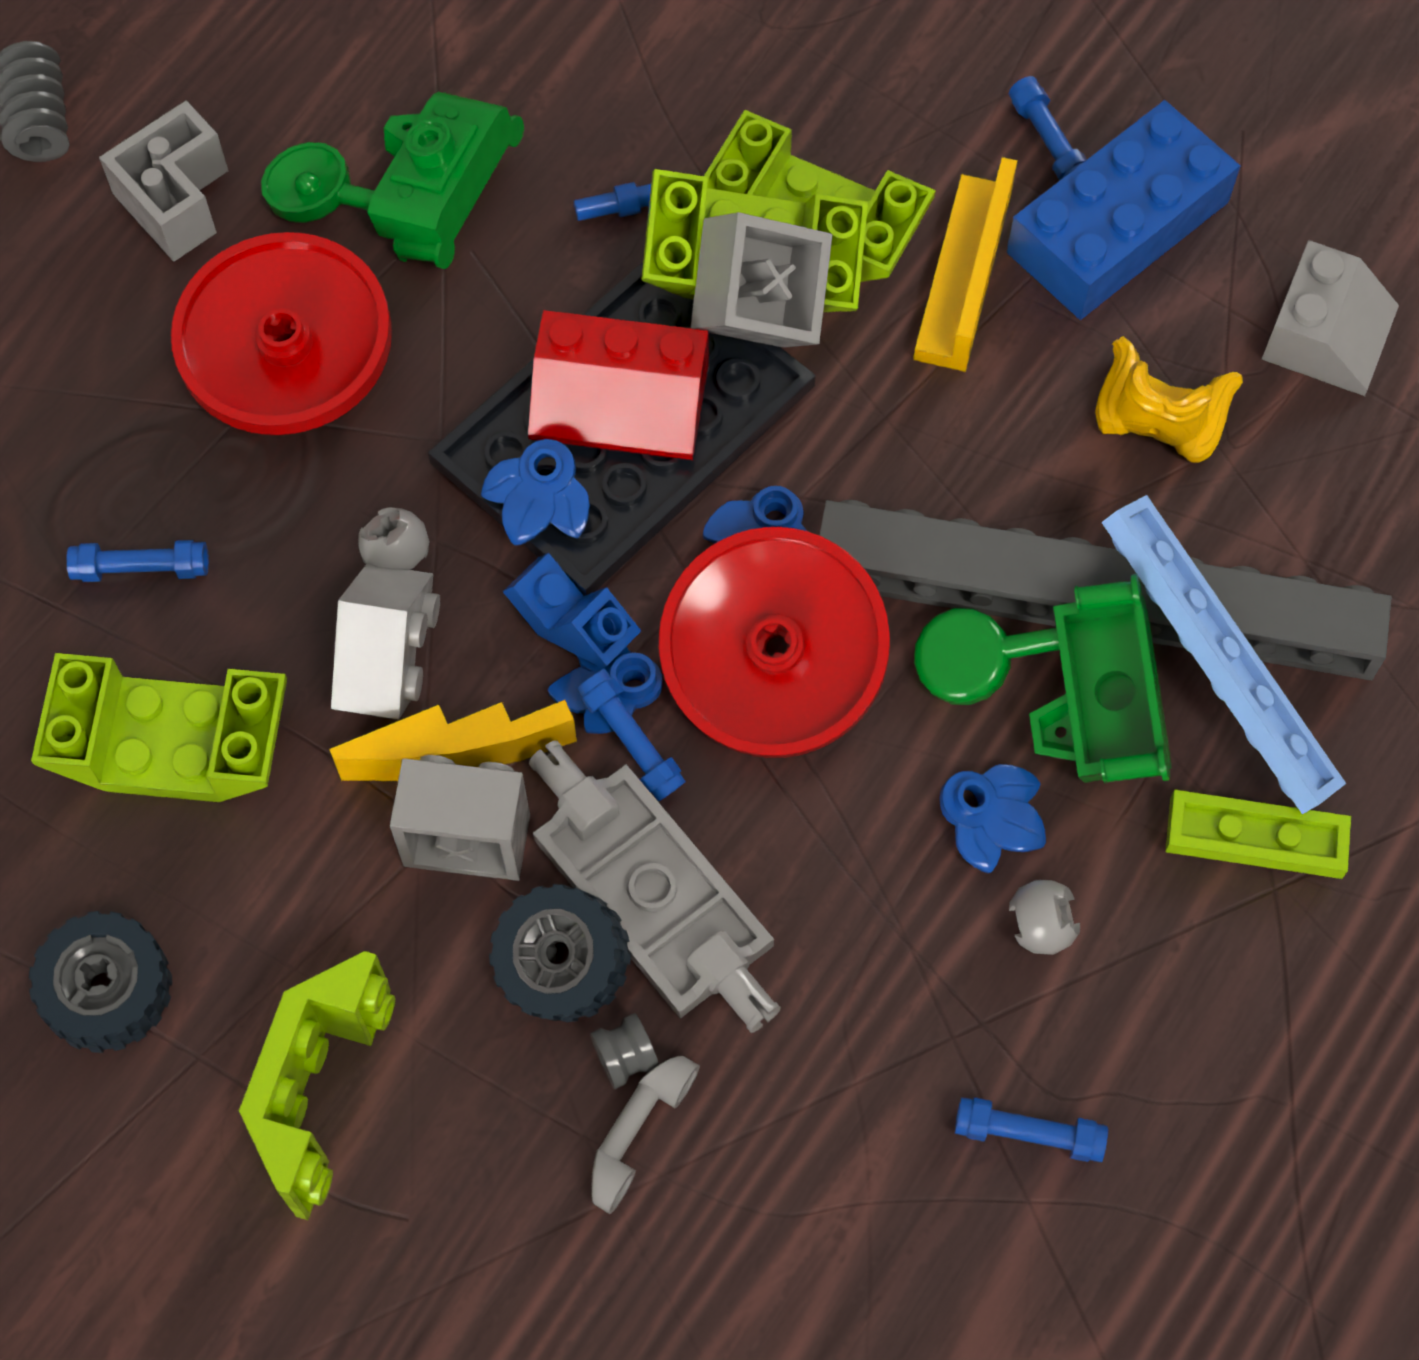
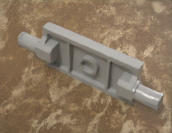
[529,741,781,1033]

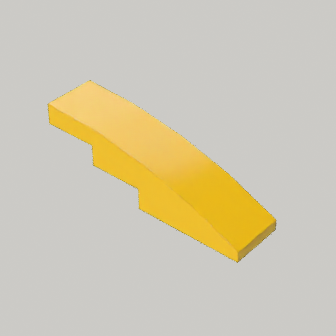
[329,700,577,781]

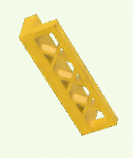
[913,157,1017,372]

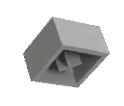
[691,212,832,347]
[390,755,530,881]

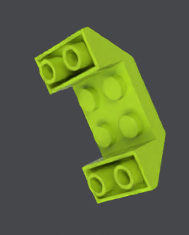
[704,110,936,282]
[641,169,868,312]
[31,653,287,802]
[239,951,395,1220]

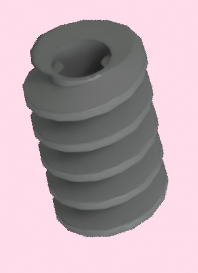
[0,41,70,162]

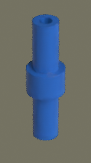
[573,182,651,221]

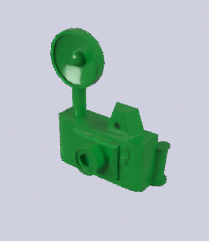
[261,92,524,269]
[914,574,1172,784]

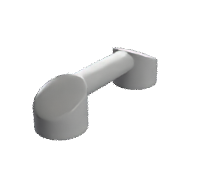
[591,1056,700,1214]

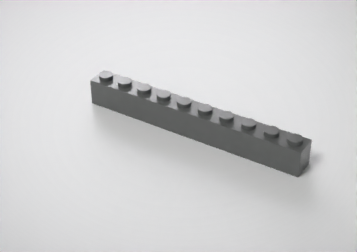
[819,500,1392,681]

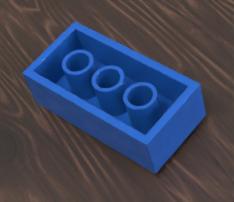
[1006,100,1241,320]

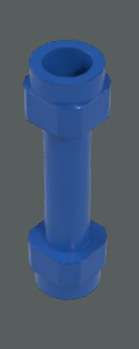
[1009,76,1087,180]
[67,540,209,582]
[577,669,686,802]
[954,1097,1108,1163]

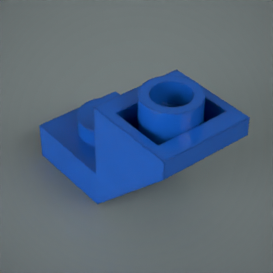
[503,553,641,668]

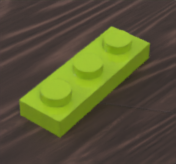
[1165,790,1351,879]

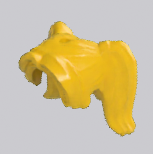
[1095,336,1243,463]

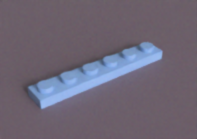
[1101,495,1346,814]

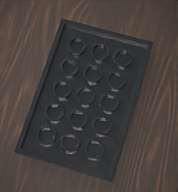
[428,262,816,596]

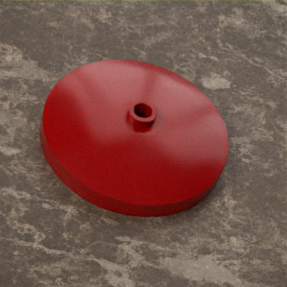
[171,232,392,435]
[659,527,890,758]

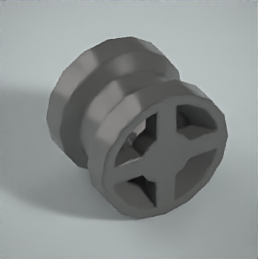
[590,1013,659,1089]

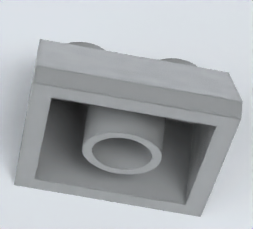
[1262,240,1399,396]

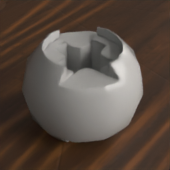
[358,507,430,570]
[1009,879,1080,955]

